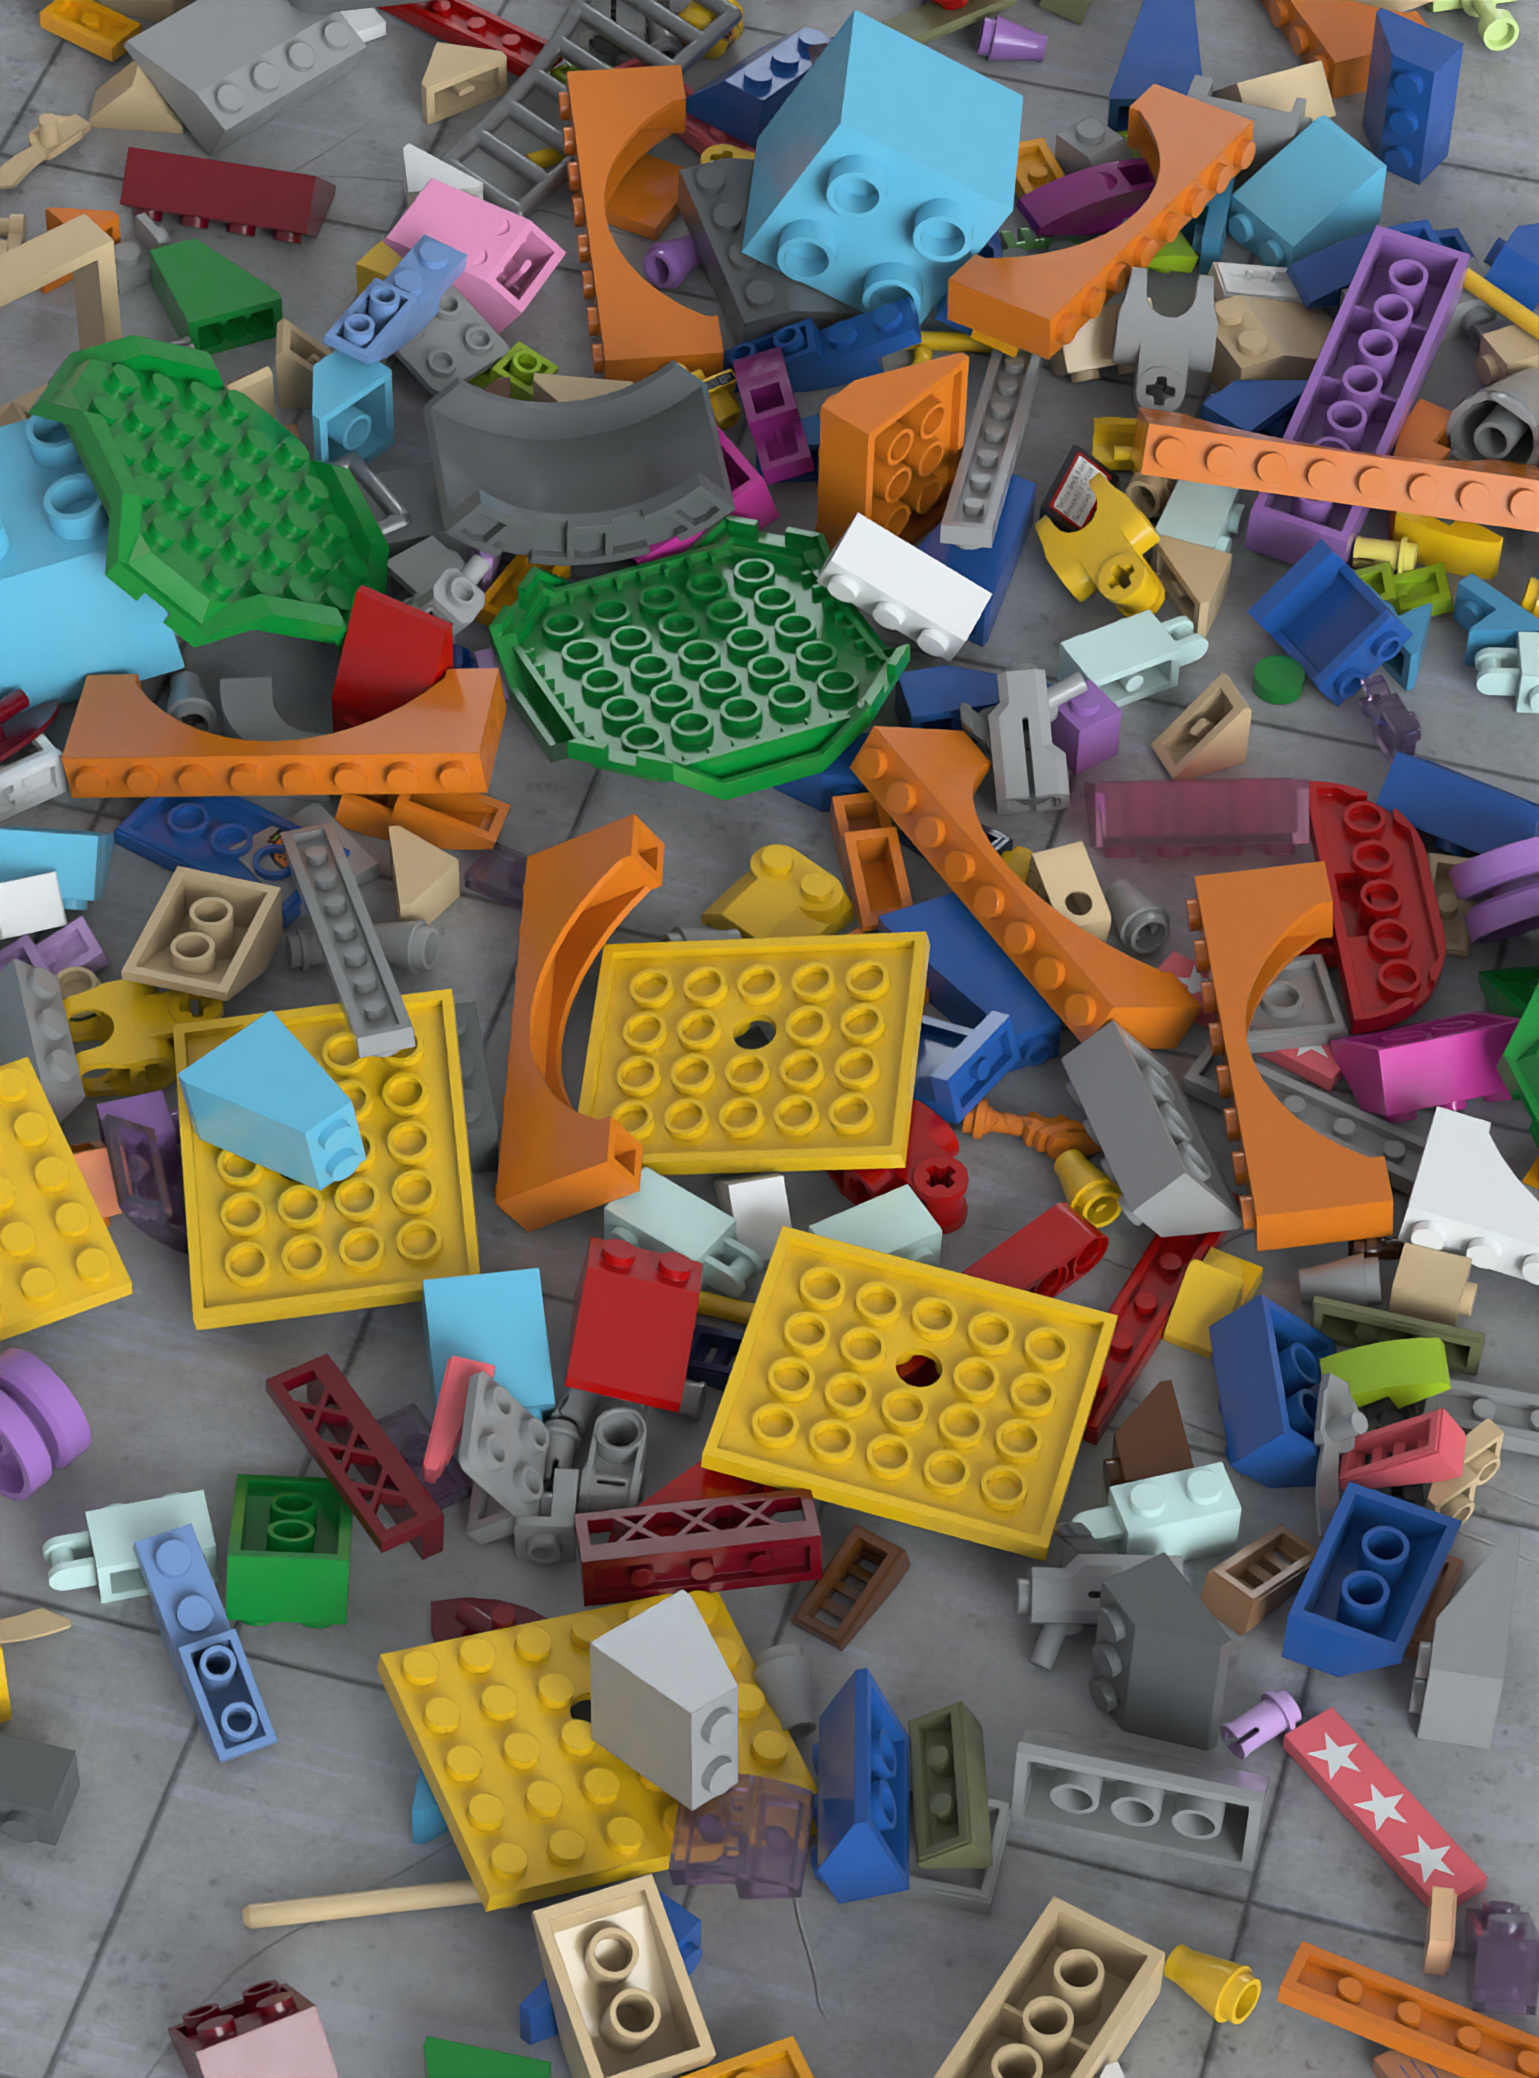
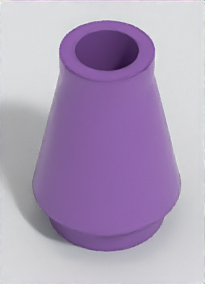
[977,15,1047,62]
[643,234,701,288]

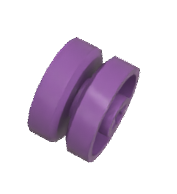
[1448,836,1539,945]
[0,1348,91,1501]

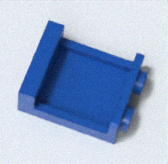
[1247,539,1413,706]
[913,1010,1020,1124]

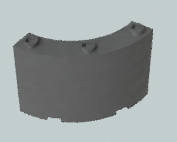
[422,360,735,566]

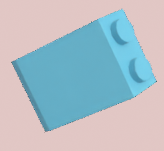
[1228,115,1387,268]
[177,1010,366,1191]
[421,1268,555,1423]

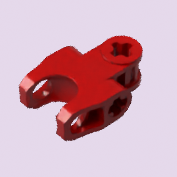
[824,1099,969,1234]

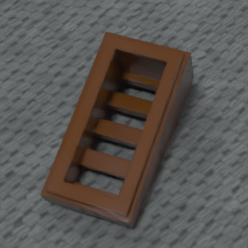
[791,1523,911,1651]

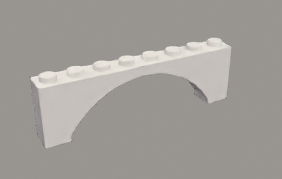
[1397,1106,1539,1285]

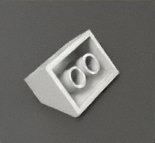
[816,513,992,662]

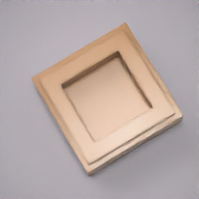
[1423,1886,1457,1976]

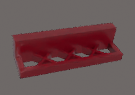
[266,1353,444,1560]
[574,1488,822,1607]

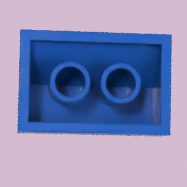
[1362,7,1464,185]
[686,26,832,148]
[1376,751,1539,857]
[1209,1294,1340,1488]
[1282,1481,1462,1677]
[810,1668,909,1904]

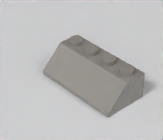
[1061,1020,1242,1238]
[1011,1727,1271,1872]

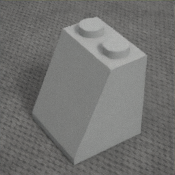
[590,1589,738,1811]

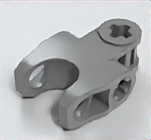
[1112,267,1218,414]

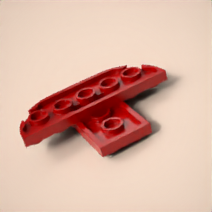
[1299,781,1446,1034]

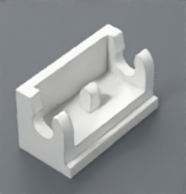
[0,733,67,821]

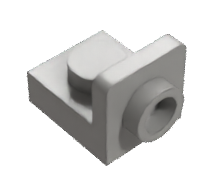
[114,212,172,295]
[514,1468,580,1564]

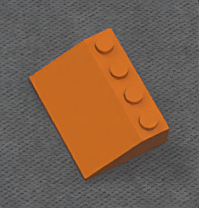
[815,352,969,551]

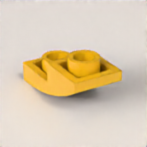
[1393,512,1503,580]

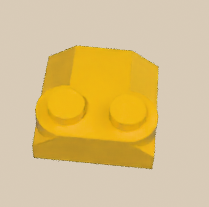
[701,844,854,939]

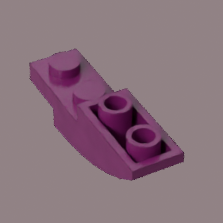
[1016,158,1155,237]
[733,346,815,485]

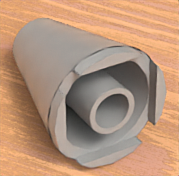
[1446,368,1539,466]

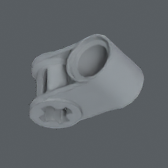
[578,1407,647,1514]

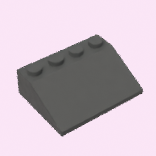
[677,158,863,345]

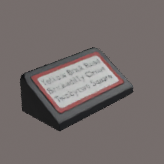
[1039,445,1120,533]

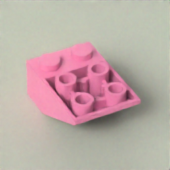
[383,178,567,334]

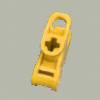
[1034,472,1165,618]
[63,979,224,1097]

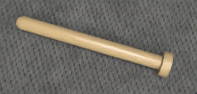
[242,1878,520,1929]

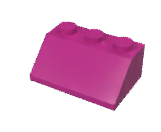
[1329,1011,1520,1123]

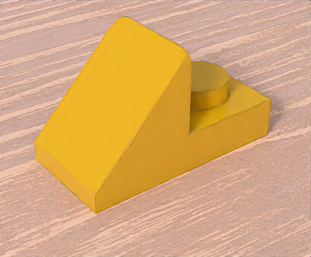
[1163,1247,1263,1359]

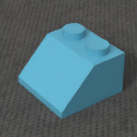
[312,350,395,464]
[0,825,115,910]

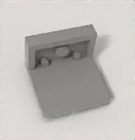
[379,284,509,396]
[459,1371,549,1546]

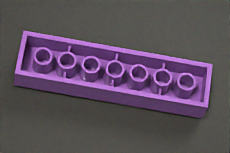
[1244,225,1470,565]

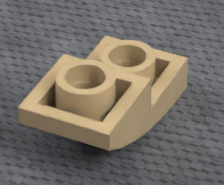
[1426,1418,1504,1525]

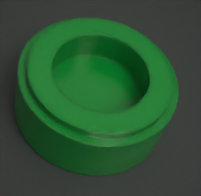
[1252,655,1306,705]

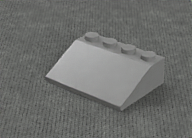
[124,0,367,157]

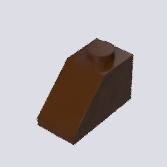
[1103,1380,1194,1494]

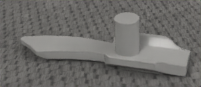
[1314,1373,1368,1539]

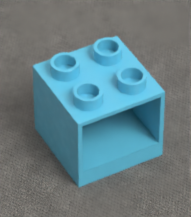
[742,9,1023,325]
[0,415,185,713]

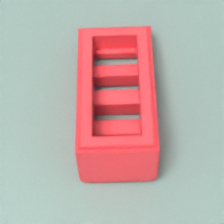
[421,1355,496,1484]
[1338,1408,1466,1492]

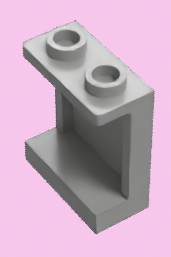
[1187,75,1312,190]

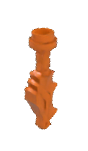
[962,1098,1103,1159]

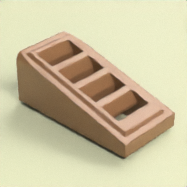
[1200,1524,1318,1635]

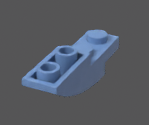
[323,234,467,364]
[133,1523,278,1764]

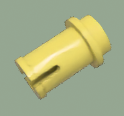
[1353,535,1418,574]

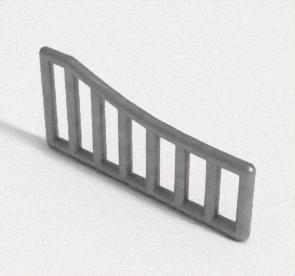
[438,0,742,218]

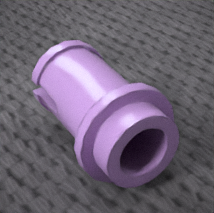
[1220,1689,1302,1760]

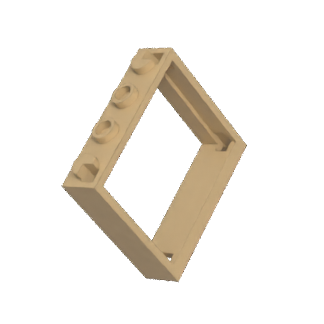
[0,214,122,416]

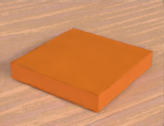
[571,154,684,241]

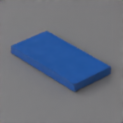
[114,796,350,929]

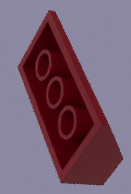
[120,147,336,245]

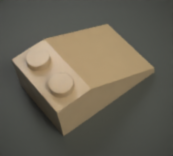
[1207,295,1334,391]
[121,866,283,1001]
[531,1874,717,2078]

